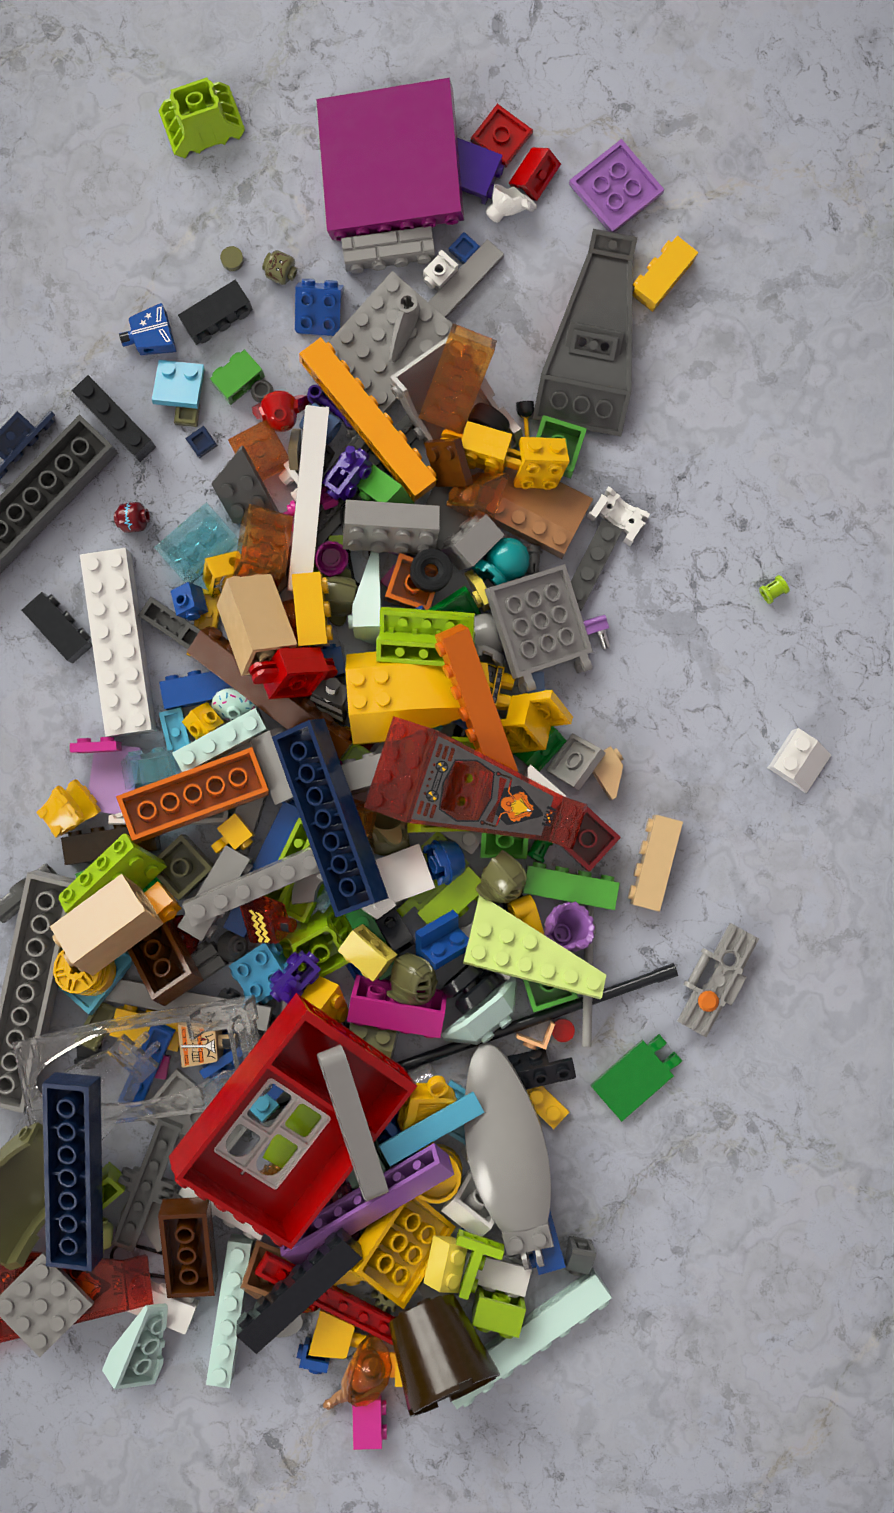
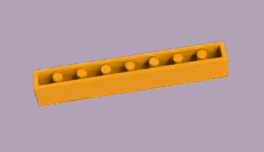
[299,337,437,502]

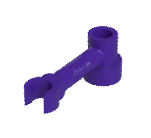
[307,385,353,430]

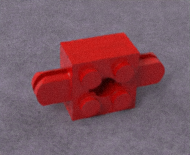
[249,646,338,699]

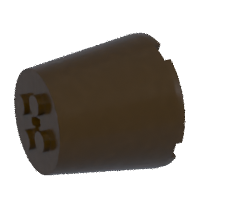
[388,1294,500,1417]

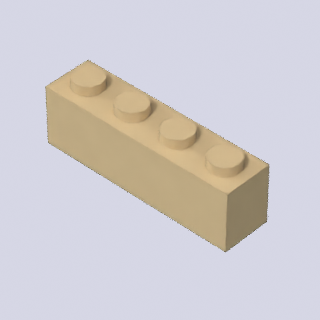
[628,815,683,912]

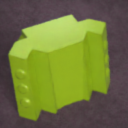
[158,77,245,158]
[274,904,353,977]

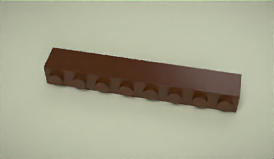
[187,626,353,761]

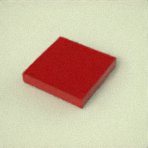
[470,103,533,168]

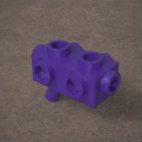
[322,446,372,501]
[269,951,321,1004]

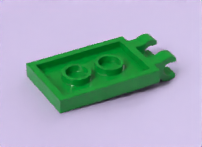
[590,1034,682,1122]

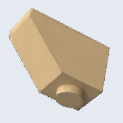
[592,746,623,800]

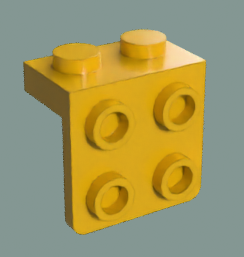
[513,437,570,490]

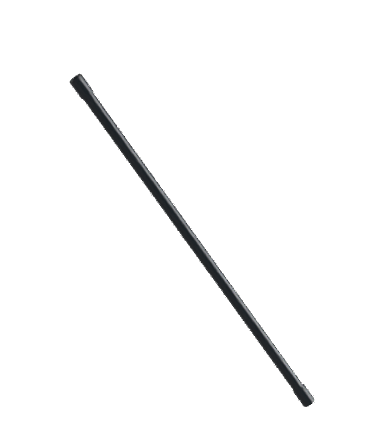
[264,963,678,1123]

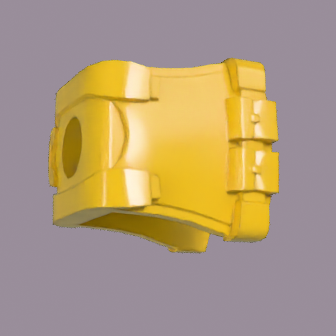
[36,779,101,838]

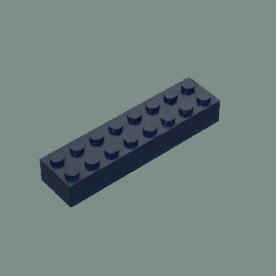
[272,719,389,917]
[42,1072,103,1272]

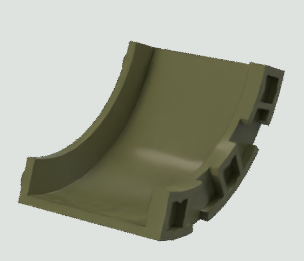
[0,1122,103,1270]

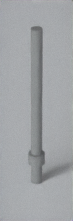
[582,906,596,1047]

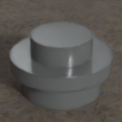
[251,380,274,403]

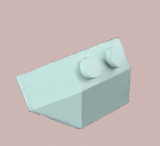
[441,976,517,1045]

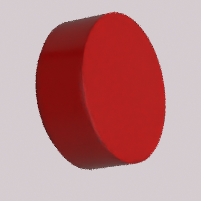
[552,1018,575,1042]

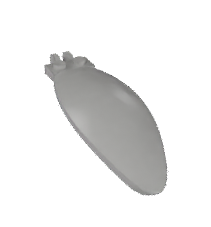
[464,1043,554,1270]

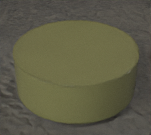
[220,246,244,271]

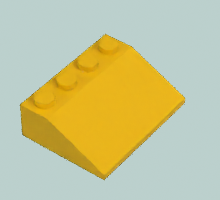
[350,1196,456,1310]

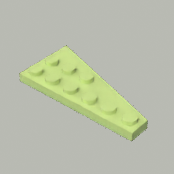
[463,895,606,999]

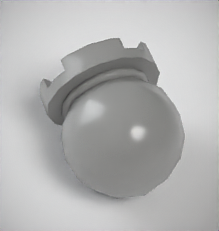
[475,613,505,667]

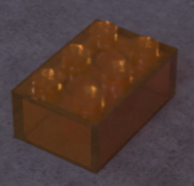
[233,504,293,588]

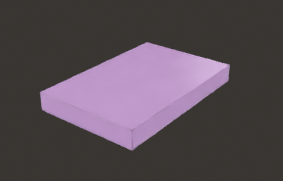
[89,746,142,814]

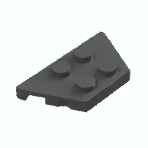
[211,446,284,526]

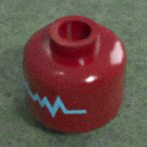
[114,502,150,533]

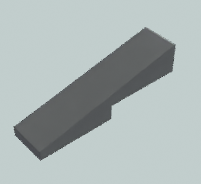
[138,596,200,649]

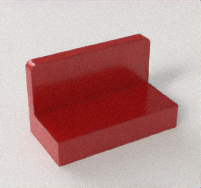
[509,147,561,201]

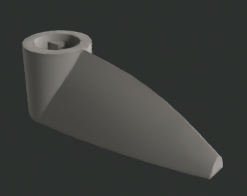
[389,292,420,363]

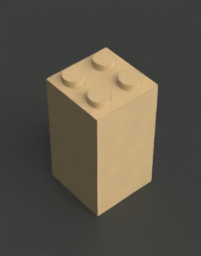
[216,574,298,676]
[50,874,163,976]

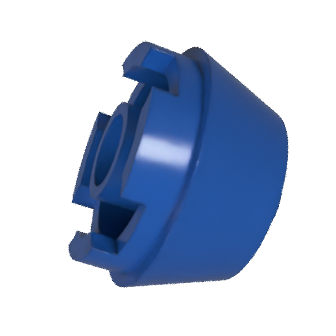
[423,840,465,886]

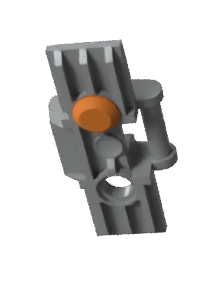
[677,923,759,1037]

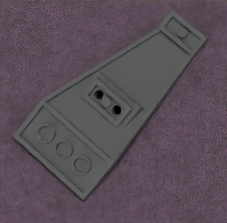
[532,228,638,437]

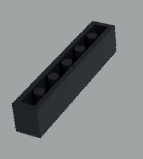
[236,1228,363,1354]

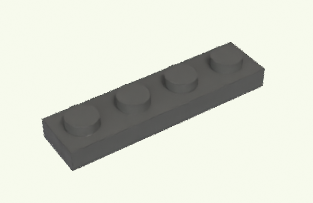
[571,519,623,611]

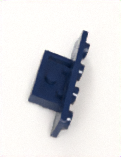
[0,411,55,479]

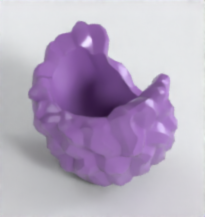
[544,901,595,952]

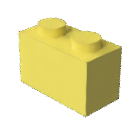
[338,924,398,982]
[424,1235,468,1293]

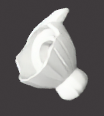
[486,184,537,223]

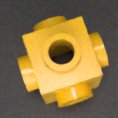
[182,702,224,740]

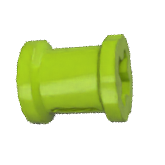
[759,575,790,604]

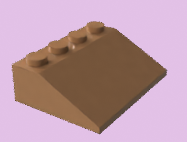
[482,468,593,559]

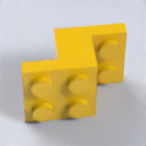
[500,690,573,753]

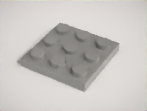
[0,1251,94,1357]

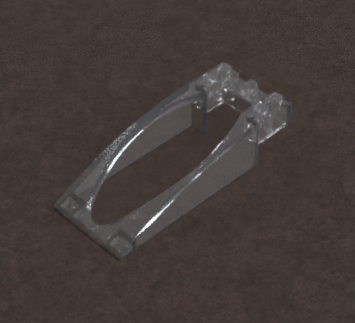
[12,995,273,1126]

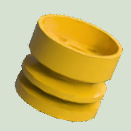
[53,950,116,996]

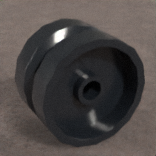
[441,964,501,1014]

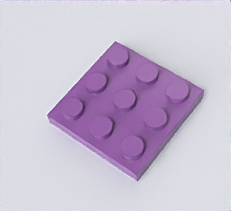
[569,139,664,232]

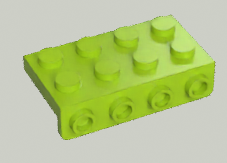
[59,834,167,913]

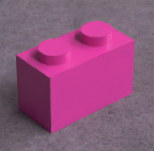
[352,1391,387,1450]

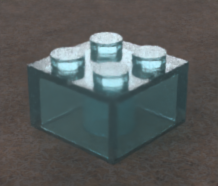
[121,747,177,789]

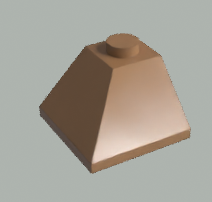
[240,1240,295,1300]

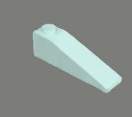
[348,551,382,645]
[102,1303,168,1390]

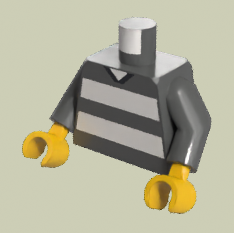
[303,678,351,731]

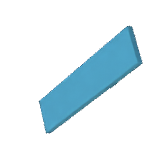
[379,1092,484,1166]

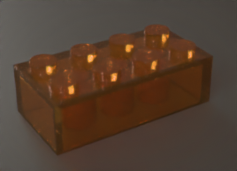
[418,323,497,435]

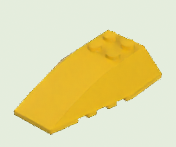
[345,651,490,745]

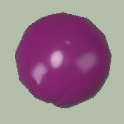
[314,541,348,577]

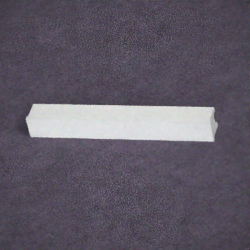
[287,405,329,591]

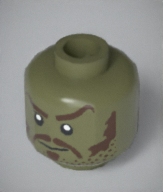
[262,250,298,285]

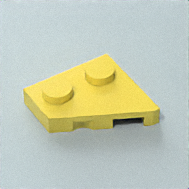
[464,569,490,612]

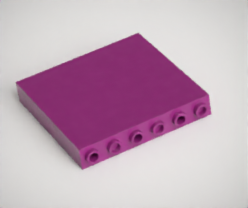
[316,77,464,241]

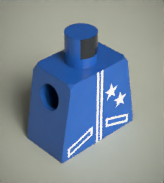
[119,303,177,355]

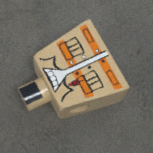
[178,1016,235,1067]

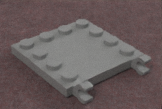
[484,564,593,693]

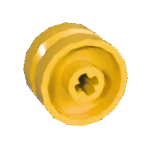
[418,1144,463,1204]

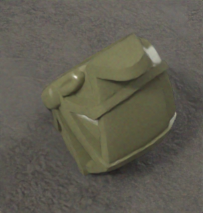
[323,568,357,626]
[366,808,410,856]
[476,850,527,904]
[387,953,438,1005]

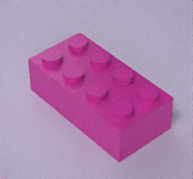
[347,974,447,1038]

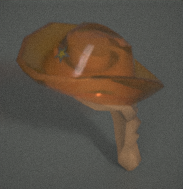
[323,1334,392,1410]

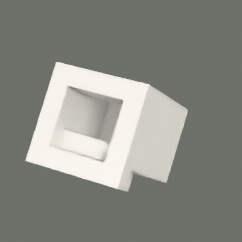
[423,249,458,291]

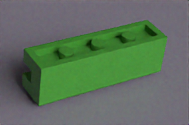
[522,862,620,910]

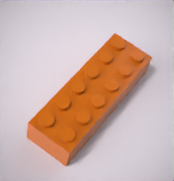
[116,747,269,844]

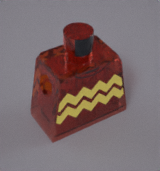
[239,896,297,944]

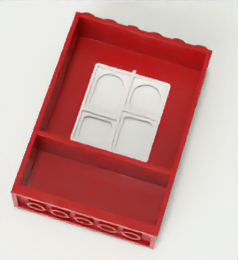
[169,993,417,1249]

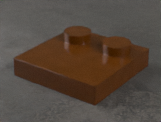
[424,438,473,487]

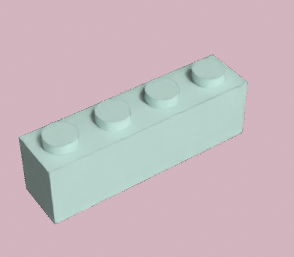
[172,708,269,772]

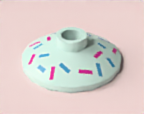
[212,688,258,721]

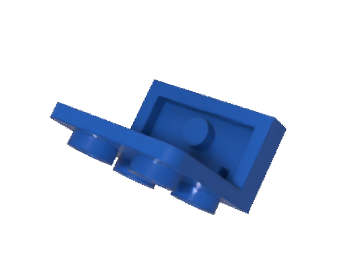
[295,279,344,336]

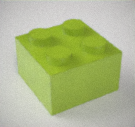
[472,1285,526,1339]

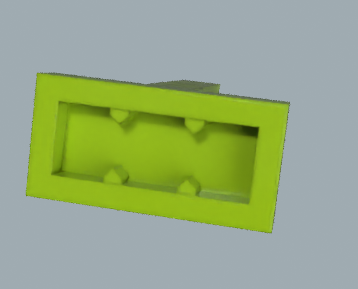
[456,1229,504,1300]

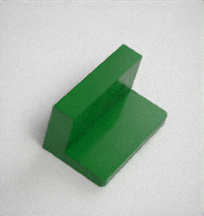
[512,726,567,772]

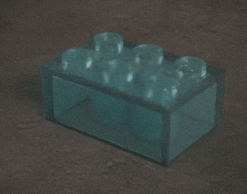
[154,502,240,583]

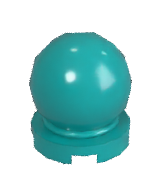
[472,538,530,586]

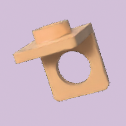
[515,1020,555,1050]

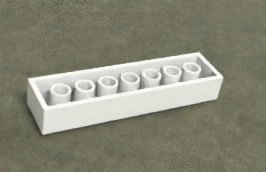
[80,548,157,738]

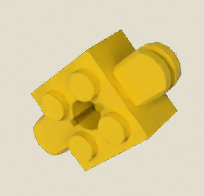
[440,421,522,476]

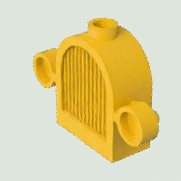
[397,1075,457,1151]

